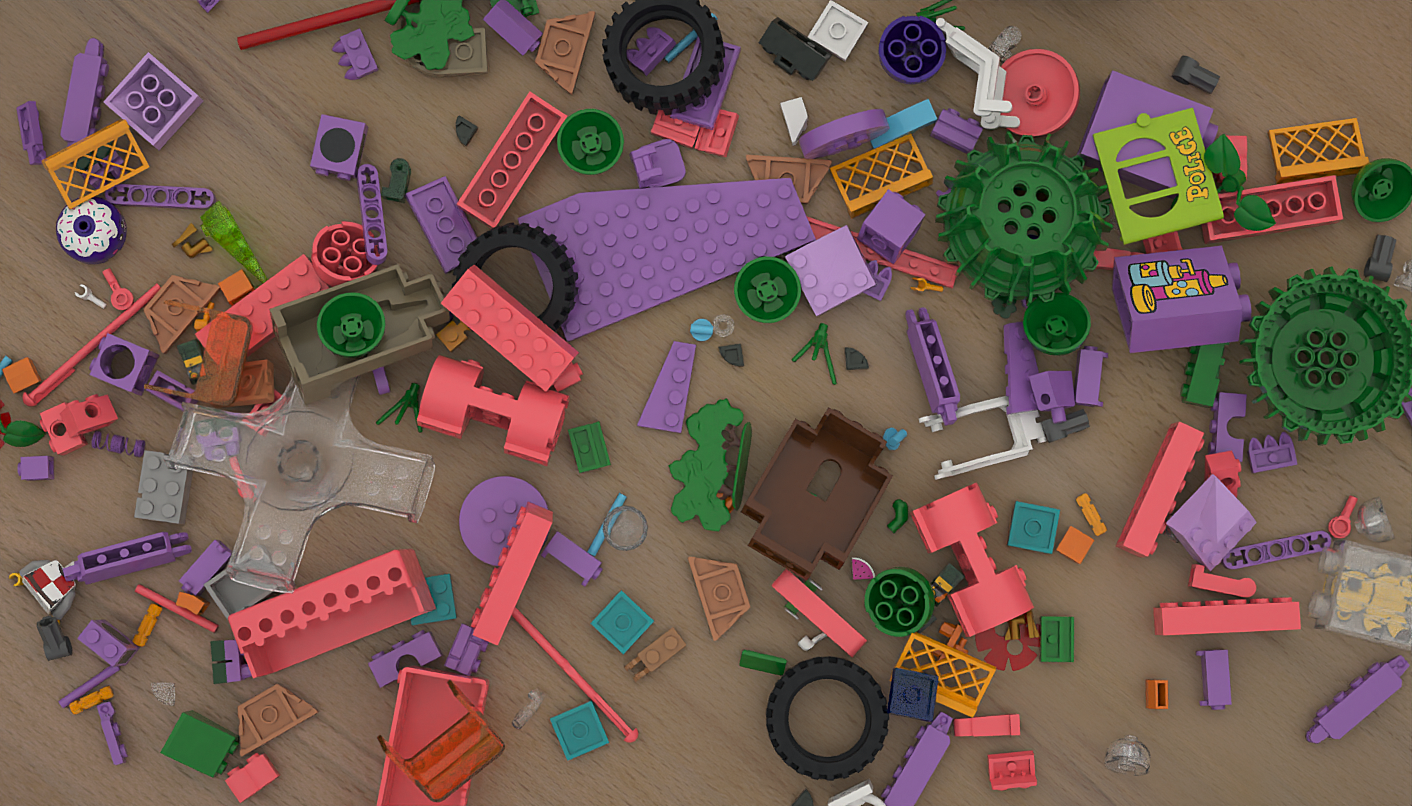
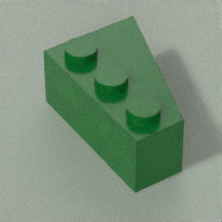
[1180,342,1230,408]

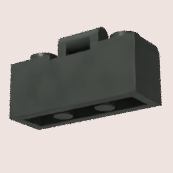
[758,17,832,81]

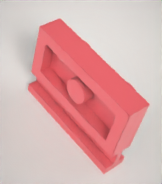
[694,109,739,157]
[651,110,700,149]

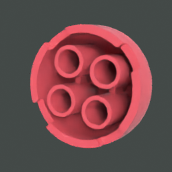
[311,221,380,287]

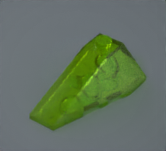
[200,201,268,284]

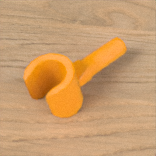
[910,277,943,292]
[194,302,214,332]

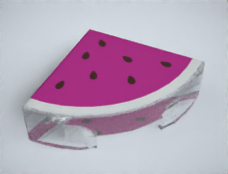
[852,557,875,580]

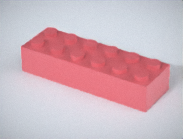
[456,91,567,229]
[1201,175,1343,244]
[195,254,331,373]
[441,265,579,392]
[1116,421,1205,558]
[471,502,553,645]
[1153,597,1301,635]

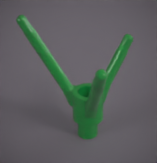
[792,323,837,385]
[376,383,423,433]

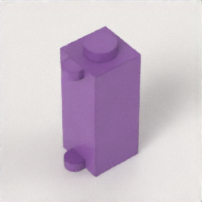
[483,0,543,55]
[1074,346,1108,407]
[541,531,603,587]
[179,540,236,596]
[1196,649,1232,710]

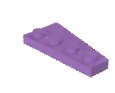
[1004,322,1039,415]
[637,341,696,433]

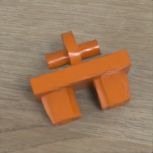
[930,622,969,660]

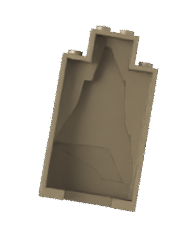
[269,264,450,405]

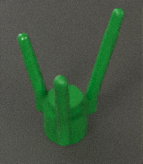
[916,0,965,30]

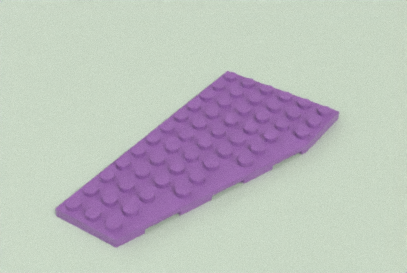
[517,178,816,342]

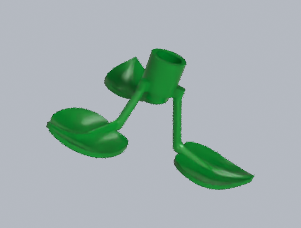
[1171,134,1276,231]
[0,419,46,447]

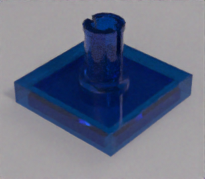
[887,668,939,722]

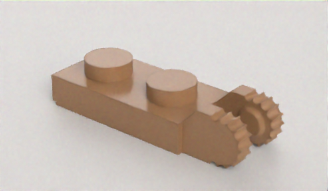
[624,627,687,682]

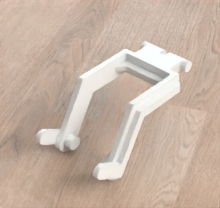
[936,18,1020,130]
[918,396,1047,480]

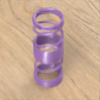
[92,431,145,457]

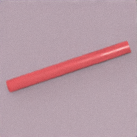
[135,584,219,633]

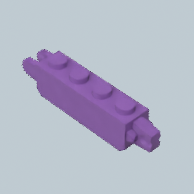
[60,38,109,147]
[905,307,960,426]
[63,532,192,585]
[1305,655,1410,744]
[881,711,953,806]

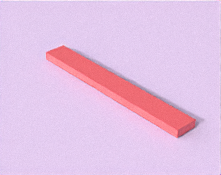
[806,216,959,289]

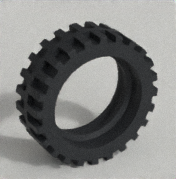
[602,0,725,115]
[452,223,579,340]
[766,656,889,781]

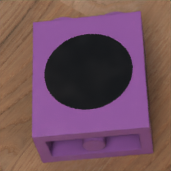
[310,114,368,181]
[77,620,140,667]

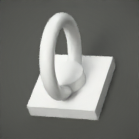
[828,779,886,806]

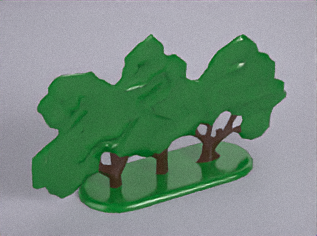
[668,399,752,532]

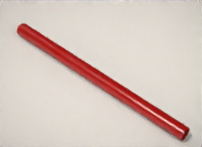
[237,0,421,50]

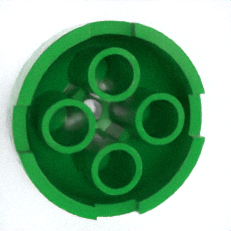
[864,567,935,637]

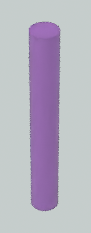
[58,665,120,708]

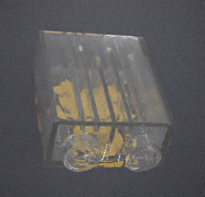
[1308,540,1412,653]

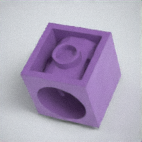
[857,189,926,264]
[89,333,159,396]

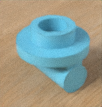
[690,319,713,341]
[883,428,907,450]

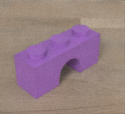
[1208,392,1247,462]
[368,630,443,688]

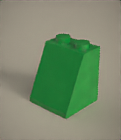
[160,710,239,778]

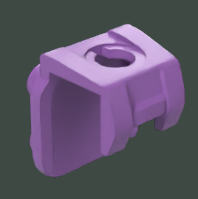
[629,139,686,189]

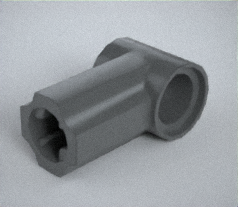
[1172,56,1220,94]
[1364,235,1396,282]
[1041,409,1090,443]
[37,615,72,661]

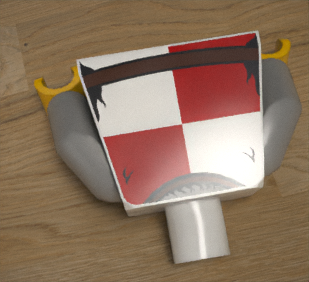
[9,560,76,624]

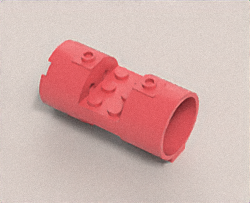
[417,355,570,466]
[909,482,1034,637]

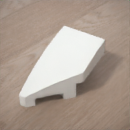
[780,97,808,146]

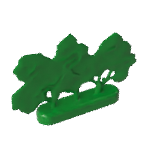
[384,0,475,70]

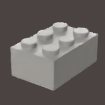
[134,450,195,525]
[203,545,290,620]

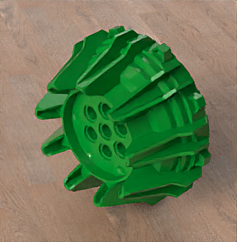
[935,131,1113,306]
[1239,266,1412,446]

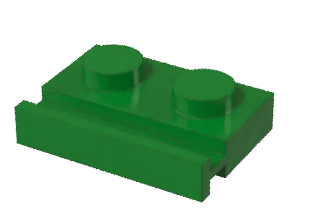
[568,421,611,473]
[1040,616,1074,662]

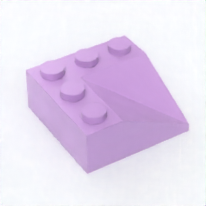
[104,52,203,150]
[785,225,878,316]
[1166,474,1257,571]

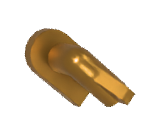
[171,223,213,258]
[1005,609,1040,640]

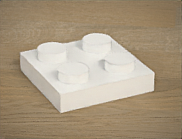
[808,0,868,61]

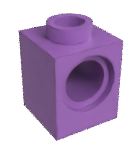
[18,456,54,481]

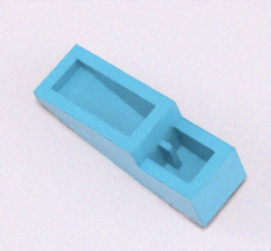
[870,99,937,149]

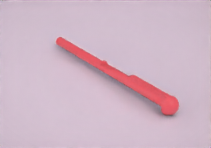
[22,283,161,407]
[512,607,638,743]

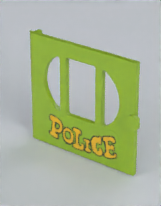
[1092,108,1224,245]

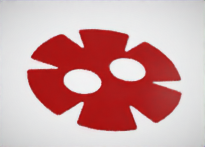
[975,612,1040,671]

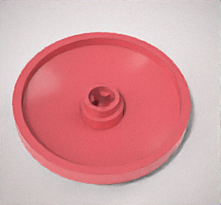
[1001,49,1080,138]

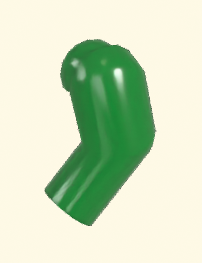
[887,499,908,533]

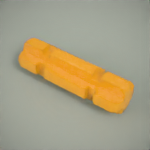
[1076,493,1107,536]
[132,603,162,647]
[69,686,114,714]

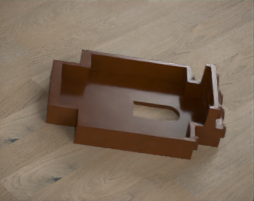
[741,407,893,580]

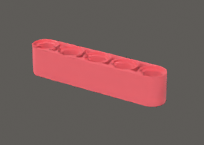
[771,569,867,658]

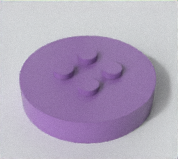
[799,109,890,159]
[459,476,550,566]

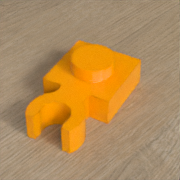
[436,320,471,352]

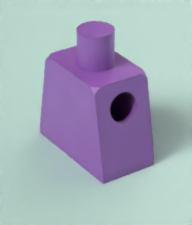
[1029,371,1075,424]

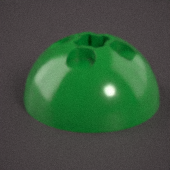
[557,109,624,175]
[1351,158,1412,222]
[734,256,801,323]
[317,292,385,358]
[1023,293,1091,356]

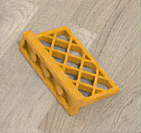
[1268,118,1369,184]
[41,119,149,209]
[830,134,933,219]
[890,632,996,718]

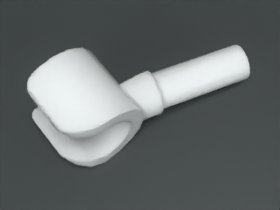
[75,285,107,309]
[798,632,827,651]

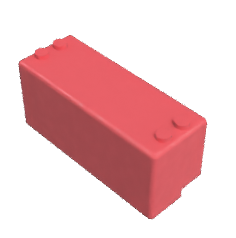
[228,549,436,678]
[377,665,490,806]

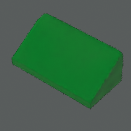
[739,649,787,676]

